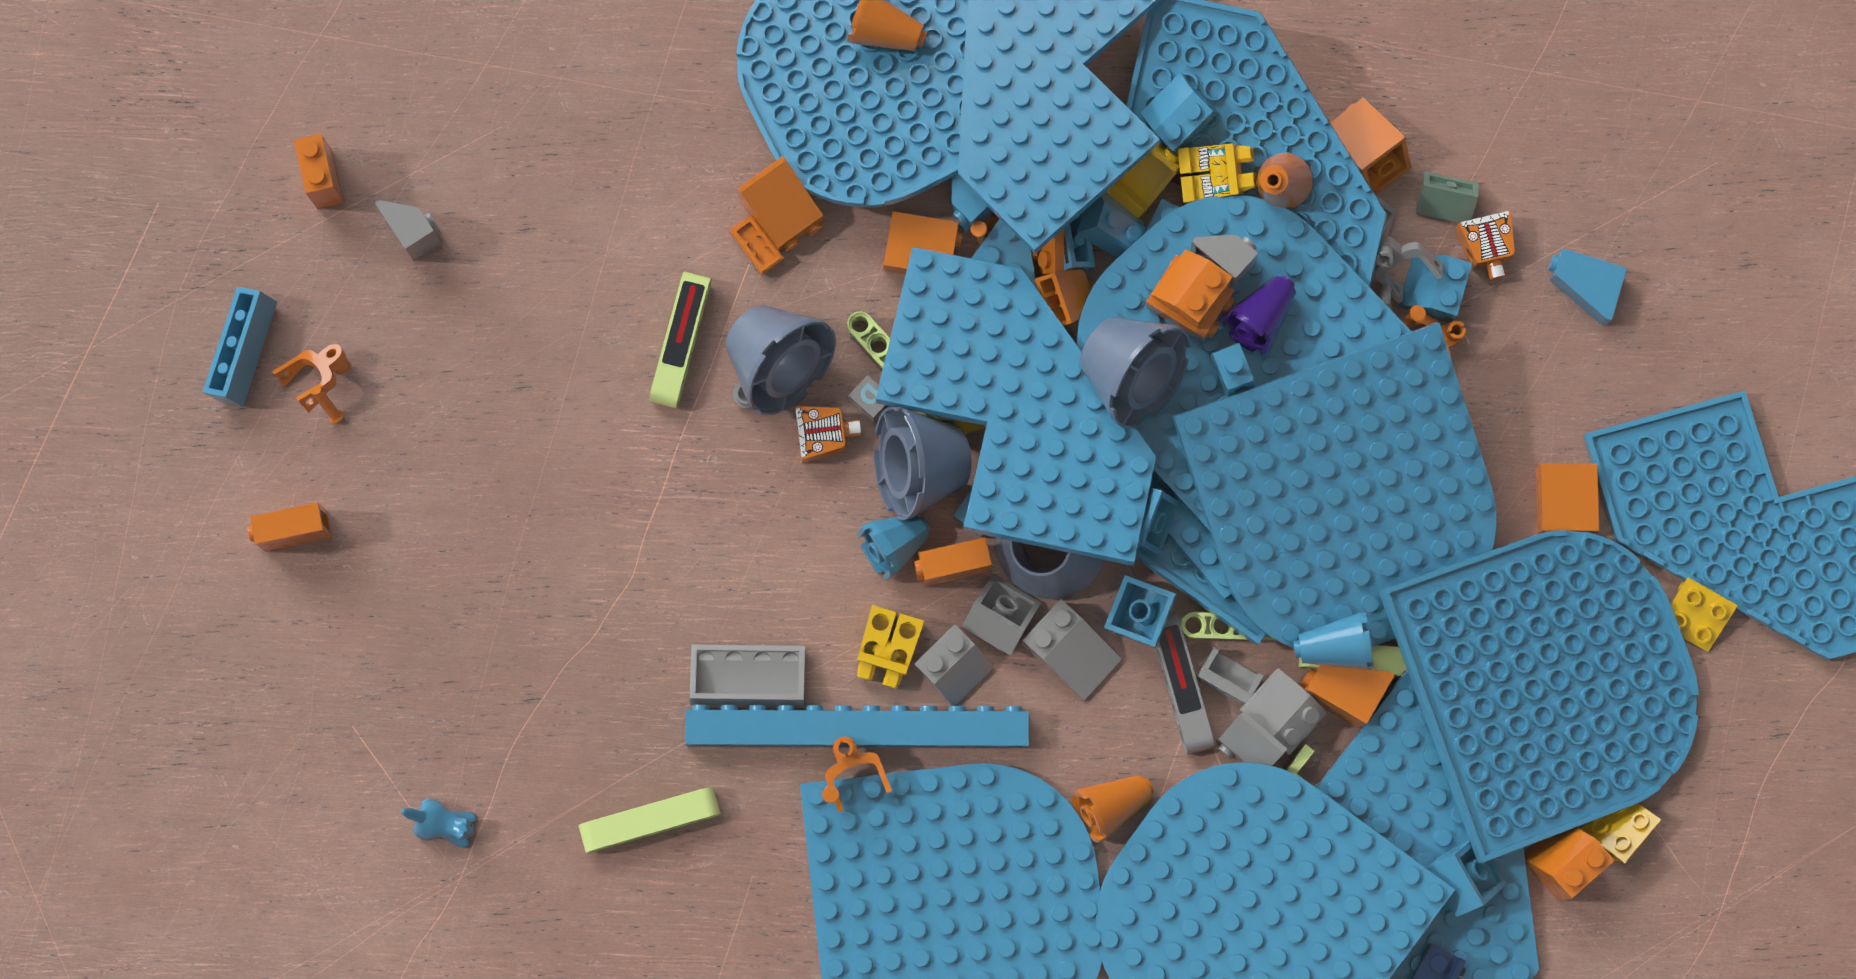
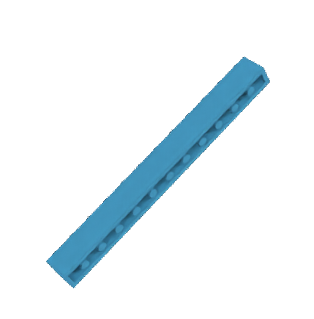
[685,705,1029,748]

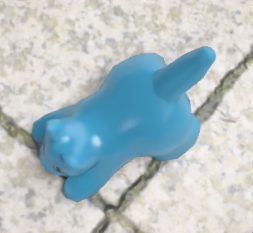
[401,798,477,848]

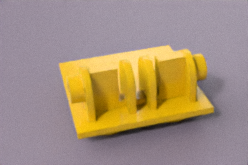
[1671,577,1738,652]
[1580,803,1661,863]

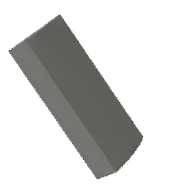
[690,645,805,707]

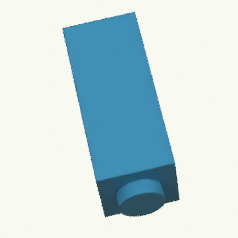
[1548,248,1627,326]

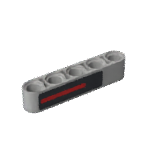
[1155,614,1215,755]

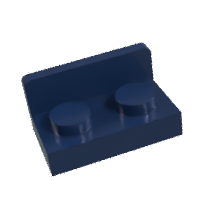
[1411,943,1466,979]

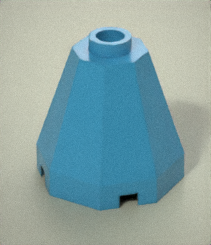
[857,515,930,580]

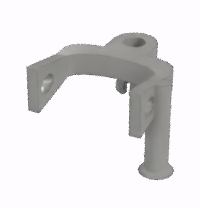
[1375,236,1443,311]

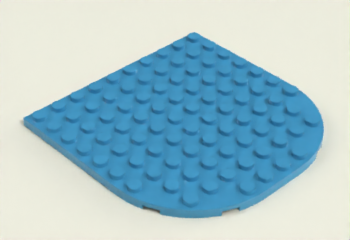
[736,0,967,207]
[1077,195,1411,532]
[1172,323,1496,648]
[1379,530,1699,863]
[1095,762,1455,979]
[800,763,1102,979]

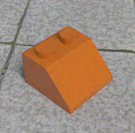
[1152,249,1233,329]

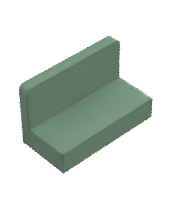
[1416,172,1479,223]

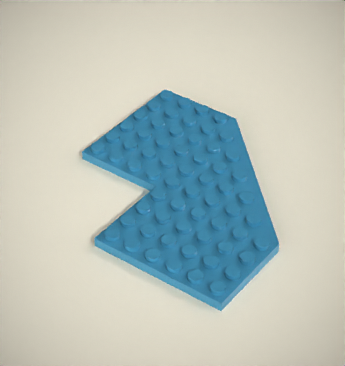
[958,0,1161,254]
[1126,0,1387,288]
[876,247,1156,566]
[1583,390,1856,660]
[1317,669,1539,979]

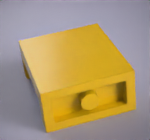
[1106,131,1180,218]

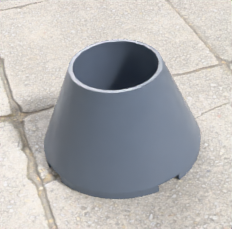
[726,305,836,415]
[1080,317,1191,428]
[873,407,971,520]
[996,537,1105,599]

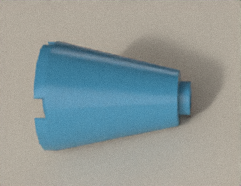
[1293,612,1373,669]

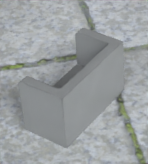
[1196,647,1264,706]

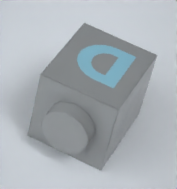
[849,375,892,422]

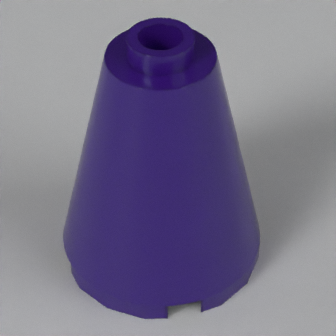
[1222,276,1296,355]

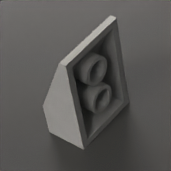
[1021,599,1122,701]

